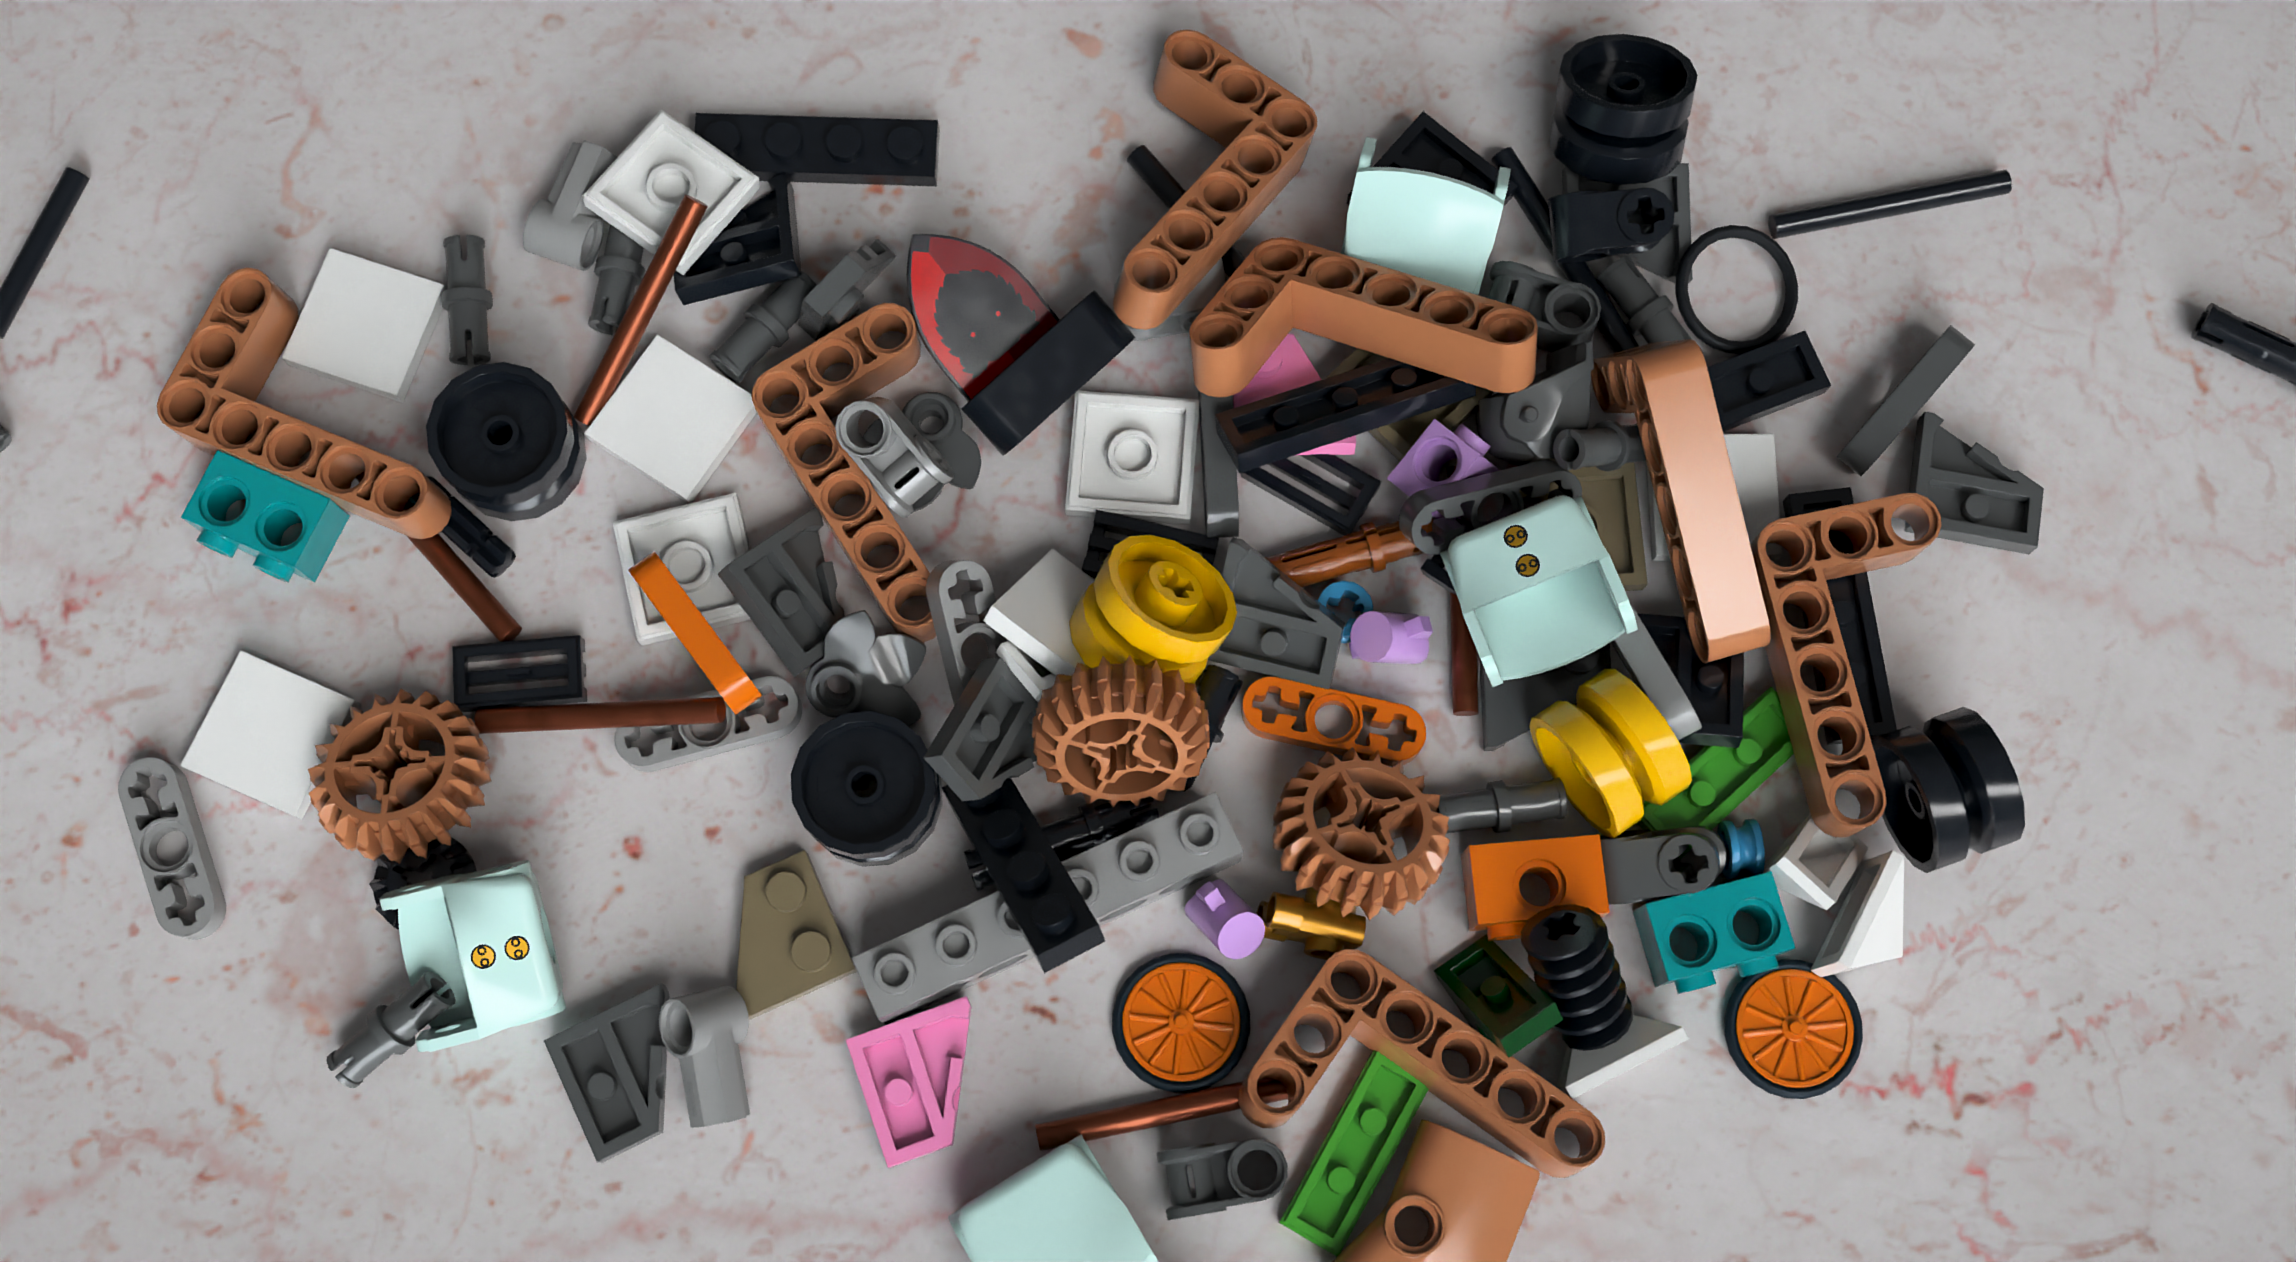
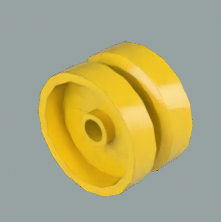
[1069,535,1237,684]
[1529,669,1692,838]

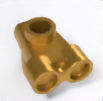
[1256,887,1366,960]

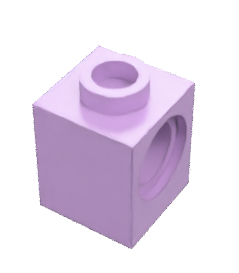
[1387,419,1500,519]

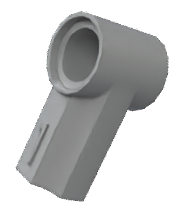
[523,141,617,271]
[659,986,750,1128]

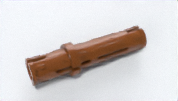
[1265,519,1433,587]

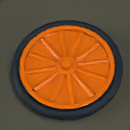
[1112,953,1250,1093]
[1724,959,1863,1099]

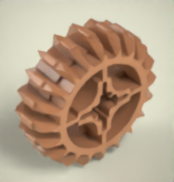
[1032,655,1210,807]
[307,689,492,864]
[1272,747,1450,921]

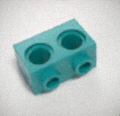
[181,450,350,583]
[1633,871,1796,994]

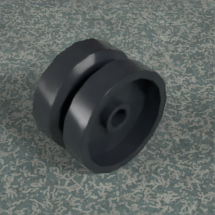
[1549,34,1698,185]
[426,362,587,522]
[1871,707,2025,873]
[790,711,943,867]

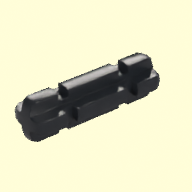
[408,476,516,578]

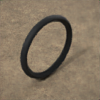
[1675,225,1798,354]

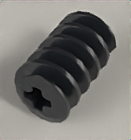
[1521,904,1633,1051]

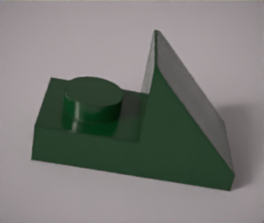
[1434,934,1563,1058]

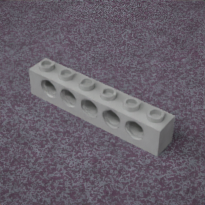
[852,792,1244,1025]

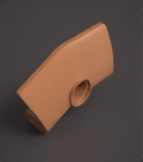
[1332,1119,1540,1262]

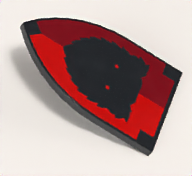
[906,234,1060,402]

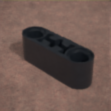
[961,290,1135,456]

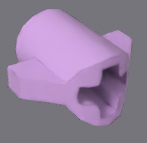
[1349,611,1433,664]
[1184,879,1265,959]

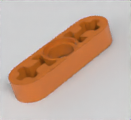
[628,551,762,715]
[1241,676,1426,766]

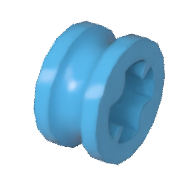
[1318,581,1373,643]
[1717,819,1765,879]

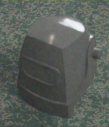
[1476,341,1594,466]

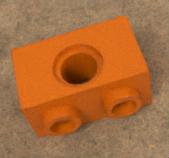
[1461,834,1610,941]

